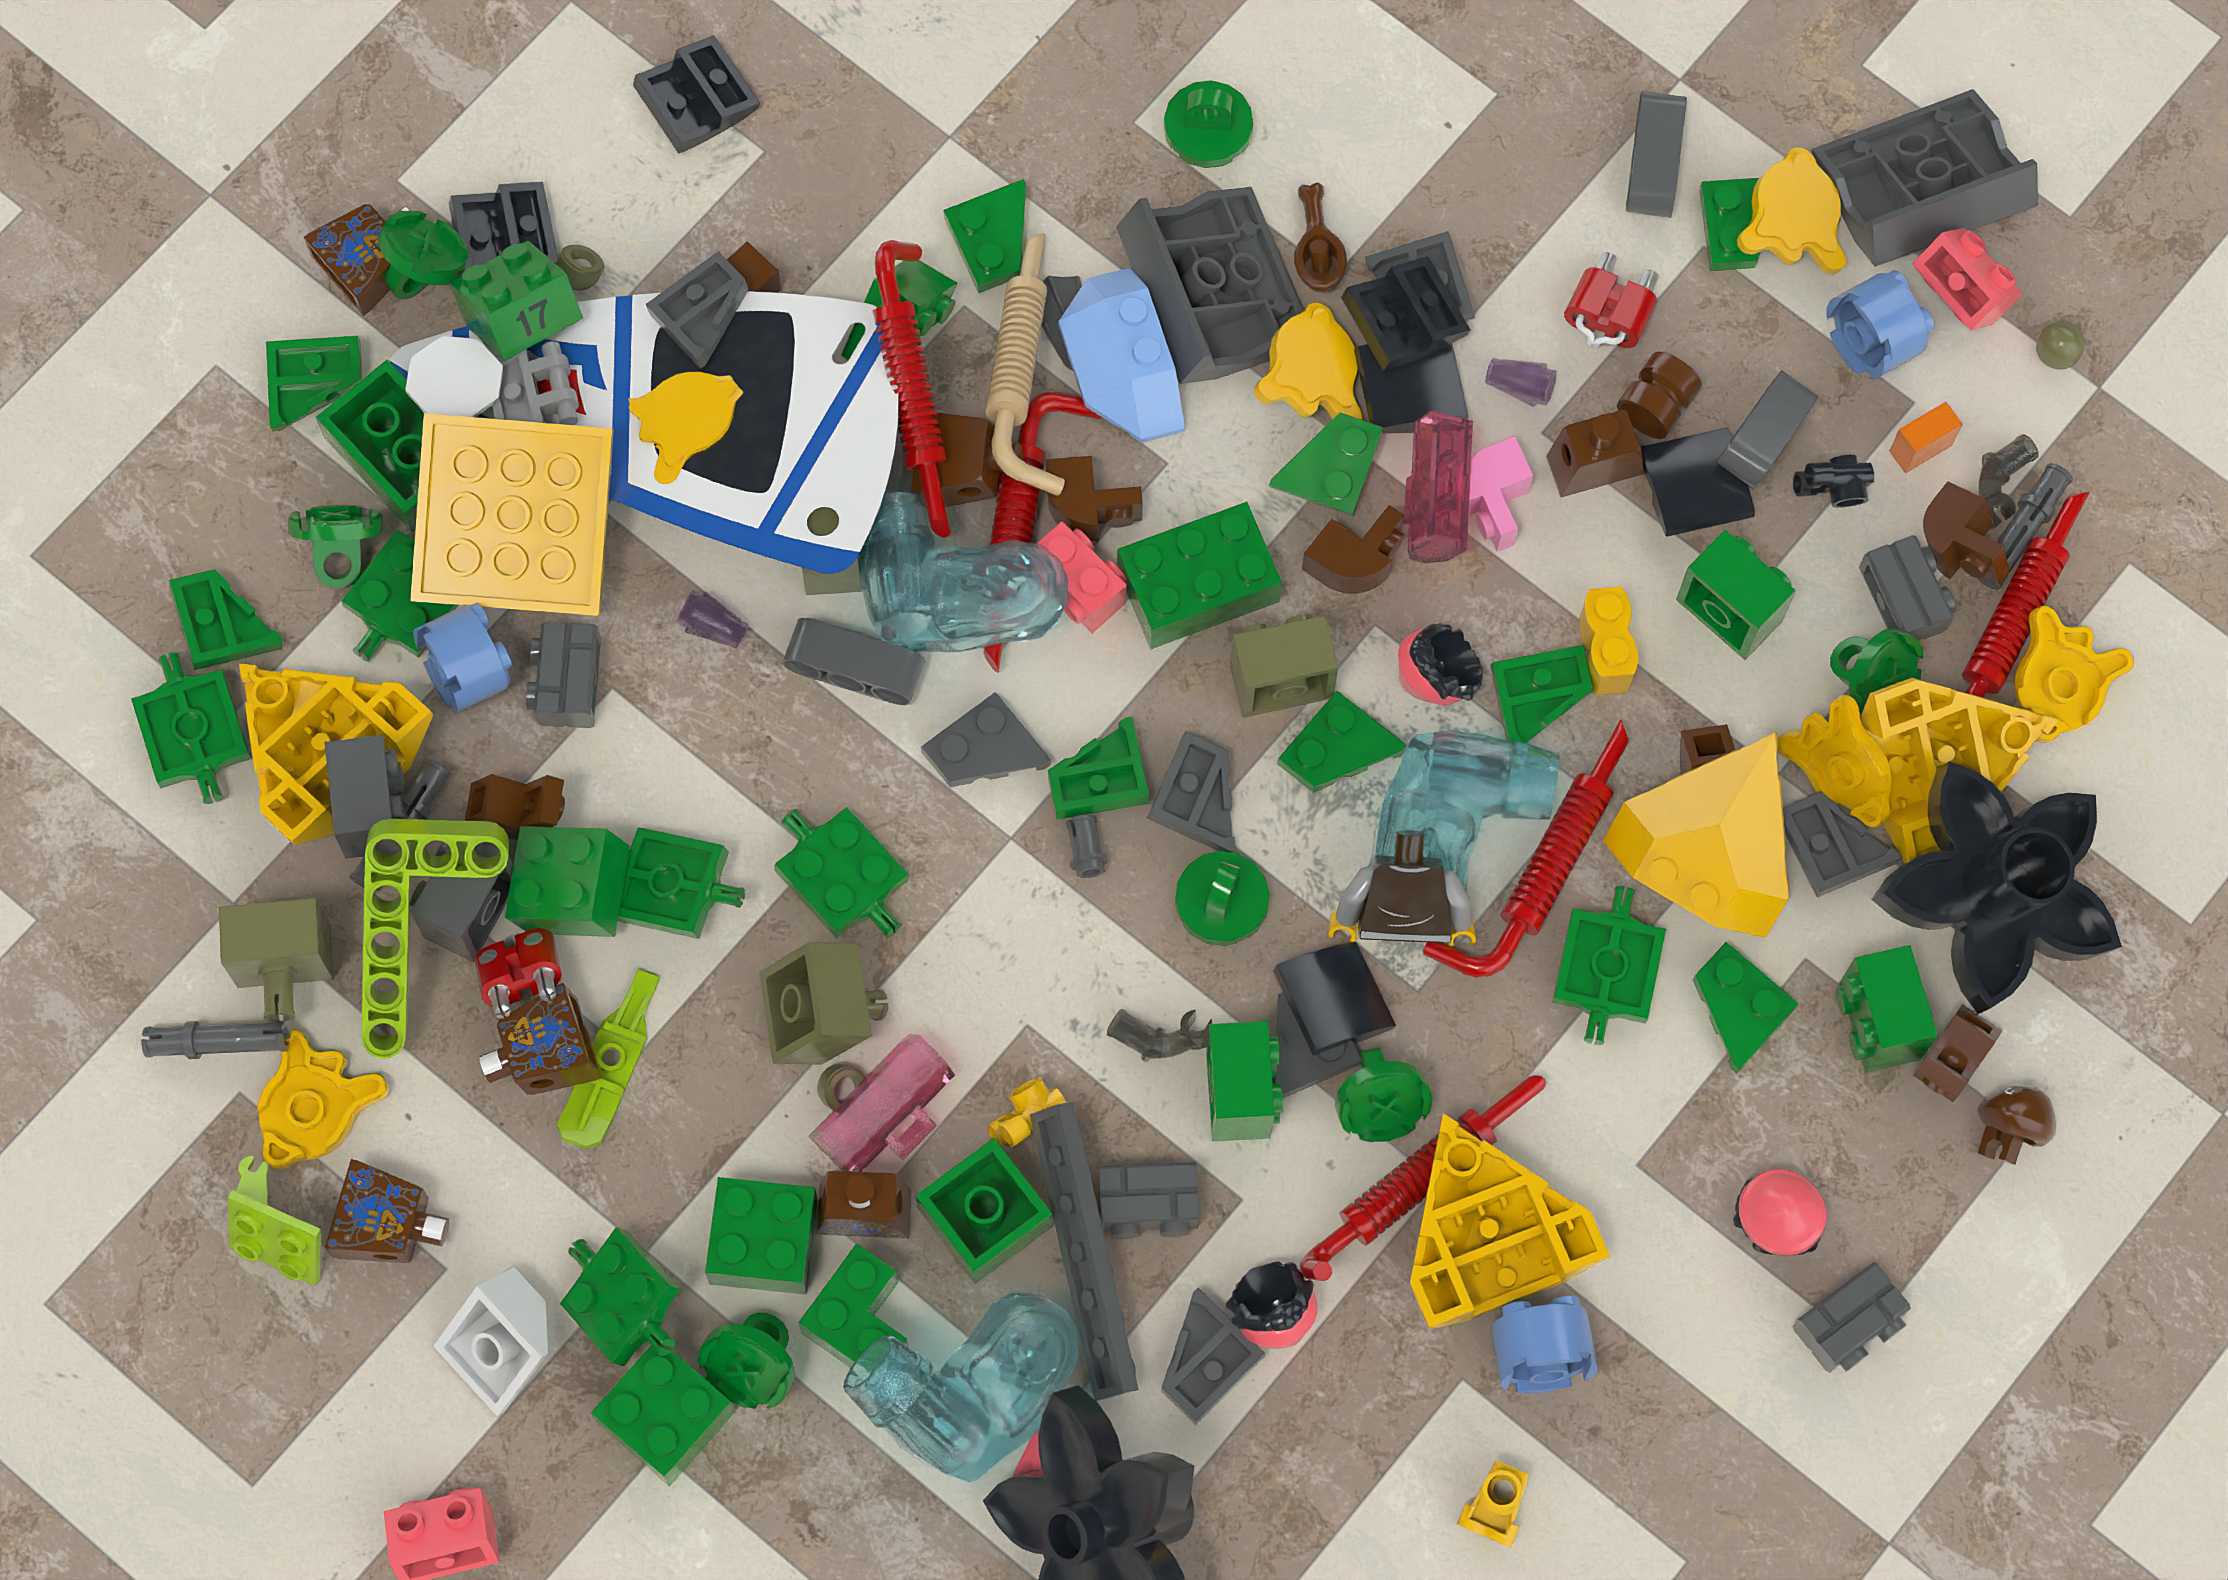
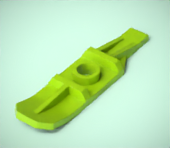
[556,969,660,1150]

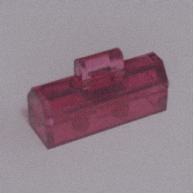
[1404,410,1473,564]
[808,1034,955,1172]

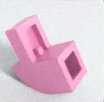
[1458,436,1533,552]

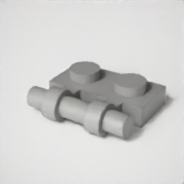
[492,341,579,425]

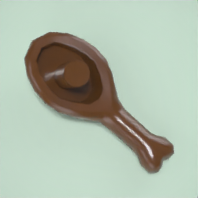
[1294,182,1347,293]

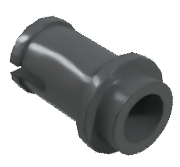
[1066,814,1108,878]

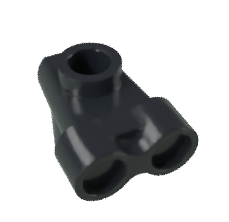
[1793,455,1874,508]

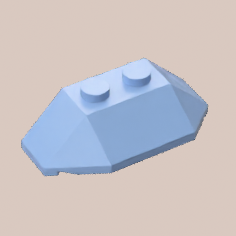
[1058,268,1185,443]

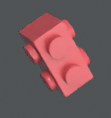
[1912,228,2023,331]
[1028,521,1126,634]
[384,1487,499,1580]

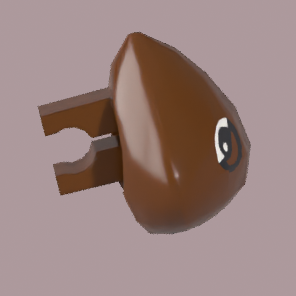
[1977,1086,2057,1165]

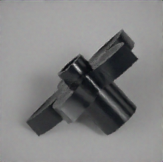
[1871,761,2122,1014]
[983,1385,1195,1580]

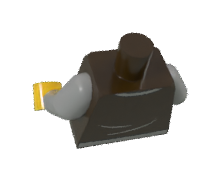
[1328,830,1476,947]

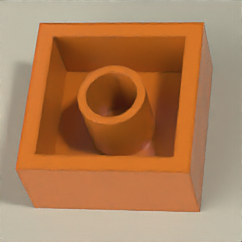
[1889,402,1963,474]

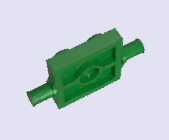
[342,529,459,662]
[131,652,251,804]
[774,807,909,938]
[618,827,745,939]
[1552,886,1666,1045]
[560,1227,681,1367]

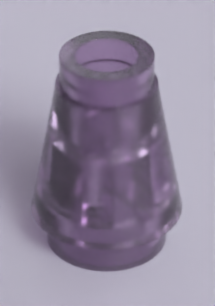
[1485,358,1557,407]
[676,590,749,649]

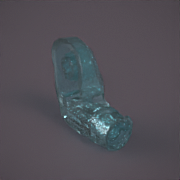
[858,492,1068,652]
[1368,731,1560,892]
[843,1293,1079,1482]

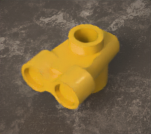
[987,1077,1066,1148]
[1456,1460,1529,1548]

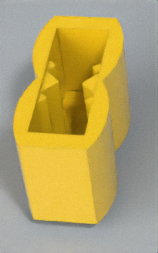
[1579,586,1638,696]

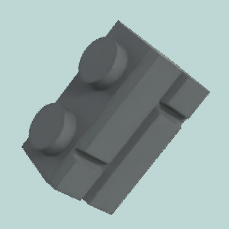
[1859,535,1956,641]
[526,622,601,728]
[1099,1162,1199,1239]
[1792,1262,1911,1373]

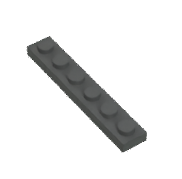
[1030,1102,1139,1401]

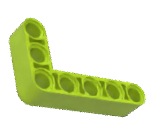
[361,819,509,1059]

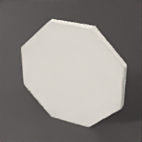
[406,336,503,417]

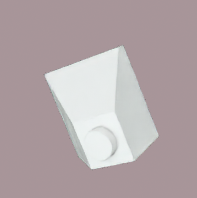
[433,1266,548,1417]

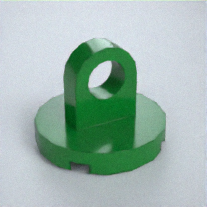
[1164,80,1253,168]
[378,211,469,299]
[288,505,383,589]
[1830,628,1923,714]
[1175,851,1270,946]
[1335,1047,1433,1142]
[698,1312,796,1409]

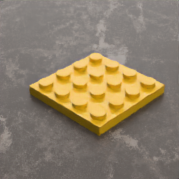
[411,413,614,616]

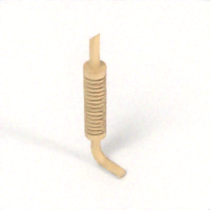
[986,233,1065,496]

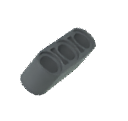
[1626,91,1687,218]
[1716,370,1818,489]
[782,618,925,706]

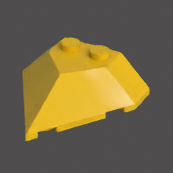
[239,663,433,846]
[1860,678,2059,863]
[1602,731,1790,938]
[1409,1113,1610,1329]

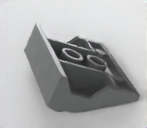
[1812,89,2038,267]
[1116,187,1303,384]

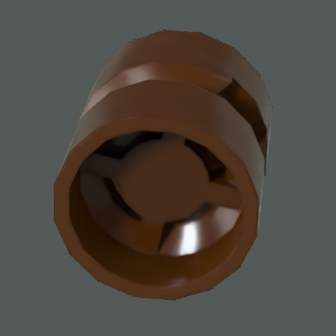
[1617,351,1702,439]

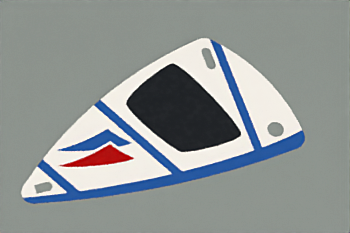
[390,291,898,574]

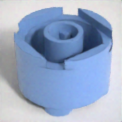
[1826,270,1934,380]
[413,602,512,714]
[1490,1296,1598,1394]

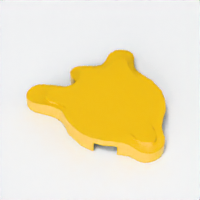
[1737,147,1846,274]
[1254,303,1362,420]
[628,372,743,484]
[2014,606,2134,743]
[1777,695,1892,827]
[257,1030,389,1170]

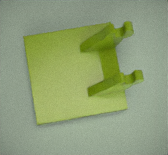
[228,1156,321,1286]

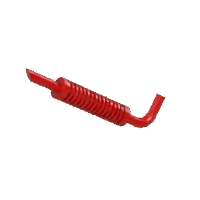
[873,240,951,538]
[980,392,1101,673]
[1962,492,2090,698]
[1423,719,1629,978]
[1299,1075,1546,1281]

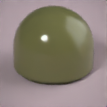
[557,244,604,291]
[2036,321,2084,370]
[817,1063,868,1114]

